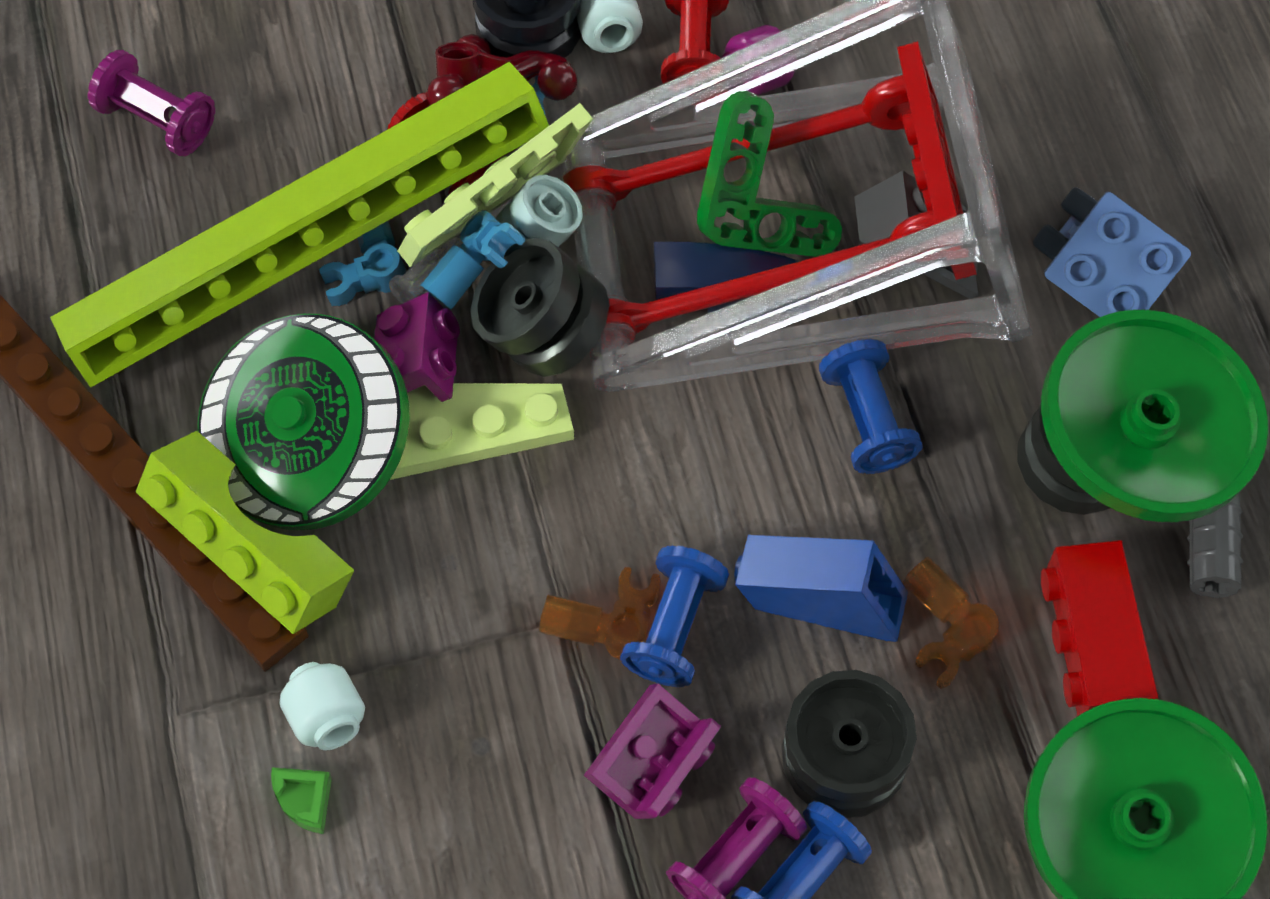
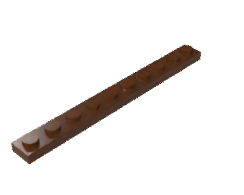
[0,295,309,672]

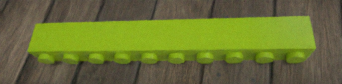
[50,62,549,388]

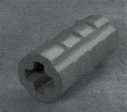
[1187,492,1244,598]

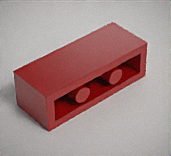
[1041,540,1159,716]

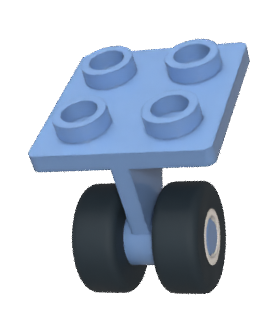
[1033,187,1191,317]

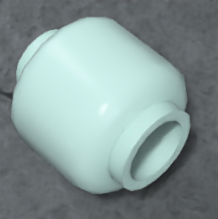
[577,0,643,53]
[279,662,365,750]

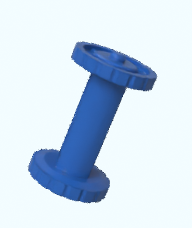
[819,339,923,474]
[620,545,729,687]
[731,801,872,899]

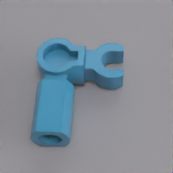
[421,210,525,309]
[319,221,407,306]

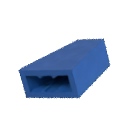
[734,535,908,642]

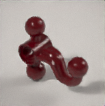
[426,34,577,106]

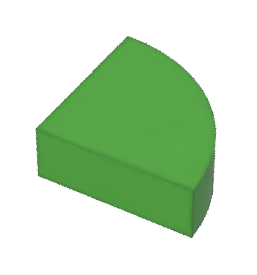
[271,767,332,834]

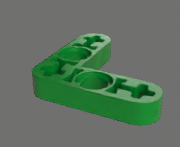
[697,91,842,257]

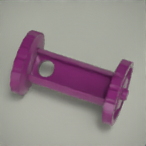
[88,50,215,157]
[666,777,807,899]

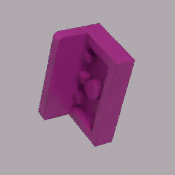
[374,292,460,402]
[583,683,721,819]

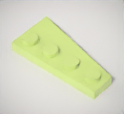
[397,103,593,267]
[390,383,574,480]

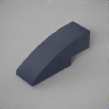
[654,242,812,317]

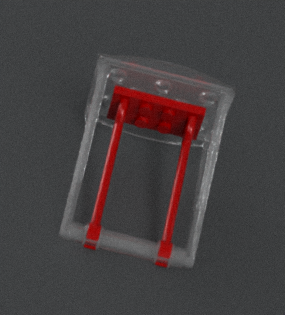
[562,0,1033,392]

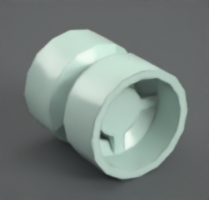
[496,175,583,247]

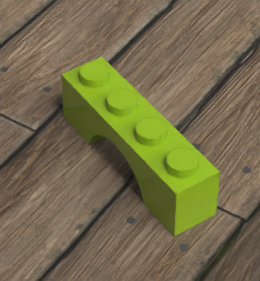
[136,431,354,634]

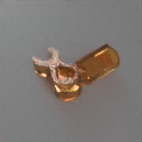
[903,556,999,689]
[539,567,661,660]

